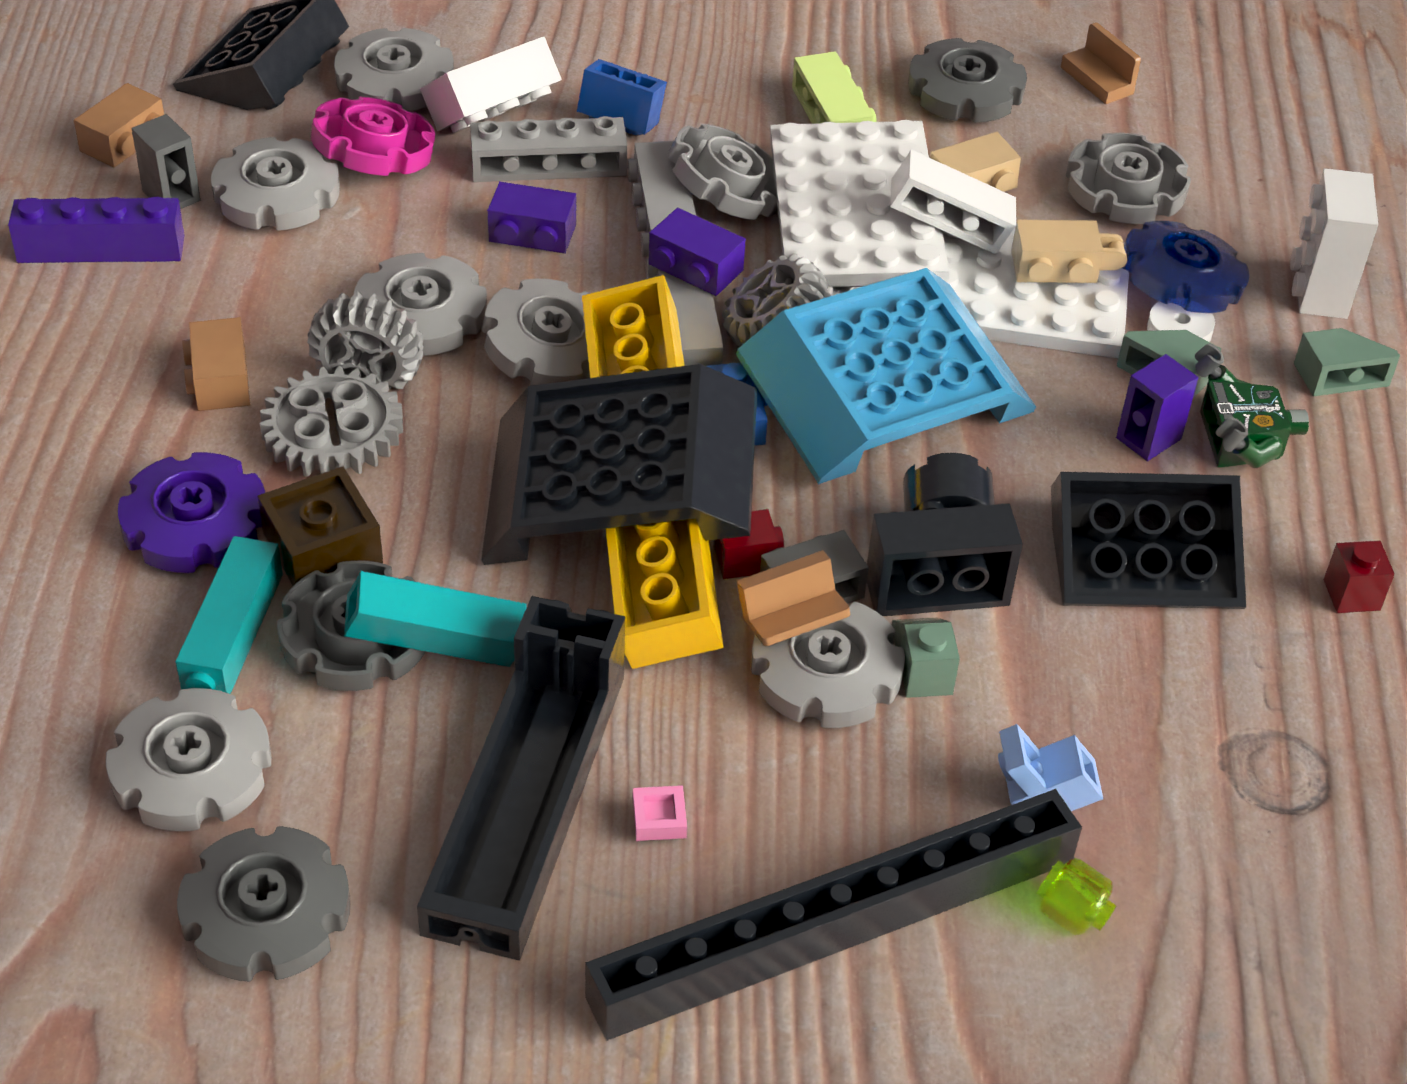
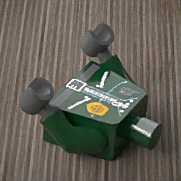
[1195,343,1309,468]

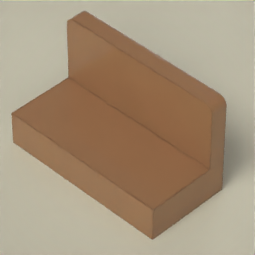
[1061,22,1141,104]
[737,550,851,646]

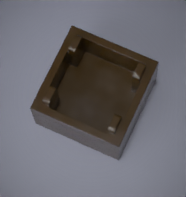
[257,466,383,586]

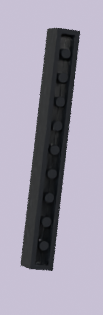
[585,789,1082,1041]

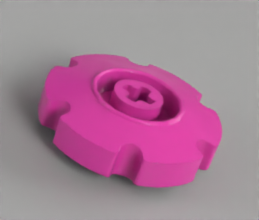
[310,97,436,176]

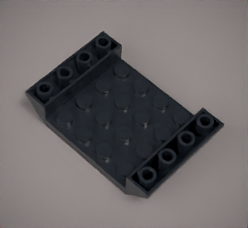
[481,364,757,565]

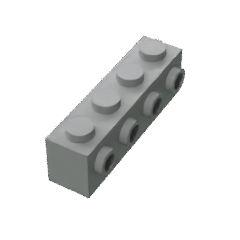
[470,116,627,182]

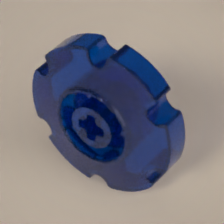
[1123,221,1250,313]

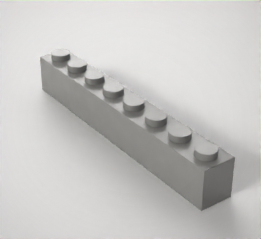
[627,141,723,366]

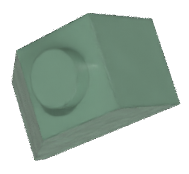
[1294,328,1400,397]
[1117,330,1221,398]
[891,617,960,698]

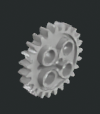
[260,366,403,477]

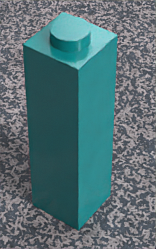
[175,536,283,694]
[344,571,527,667]

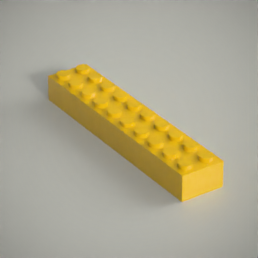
[582,275,724,669]

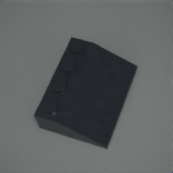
[173,0,350,110]
[1051,472,1246,609]

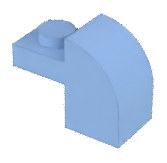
[998,724,1103,811]

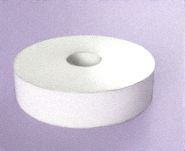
[1147,297,1215,342]

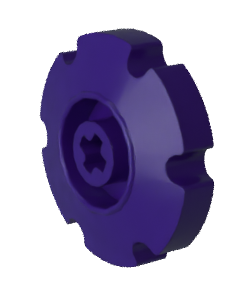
[118,452,265,573]

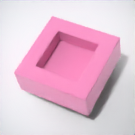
[632,785,687,841]

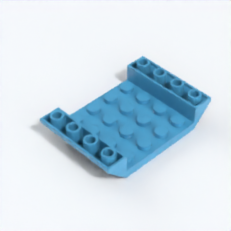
[736,268,1036,484]

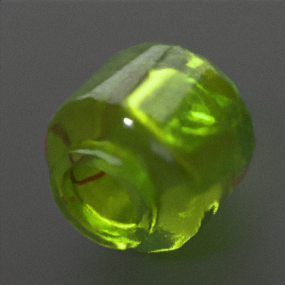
[1036,858,1117,935]

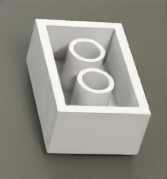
[420,37,562,133]
[1290,168,1378,319]

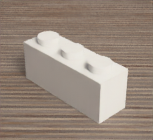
[890,150,1016,254]

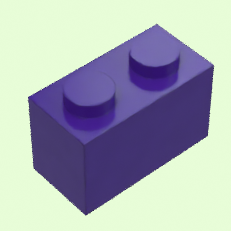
[487,181,576,254]
[648,207,746,296]
[1116,354,1198,461]

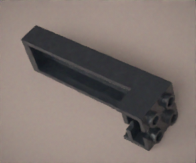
[417,596,625,961]

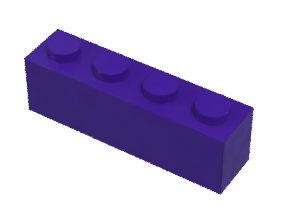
[8,197,185,263]

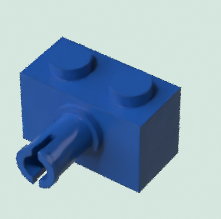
[577,59,667,135]

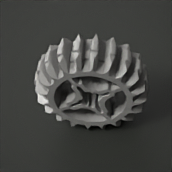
[722,254,831,348]
[307,290,424,390]

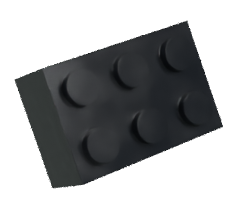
[867,503,1023,616]

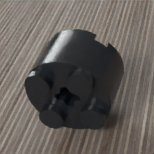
[903,453,995,511]

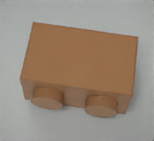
[74,83,164,168]
[182,317,250,411]

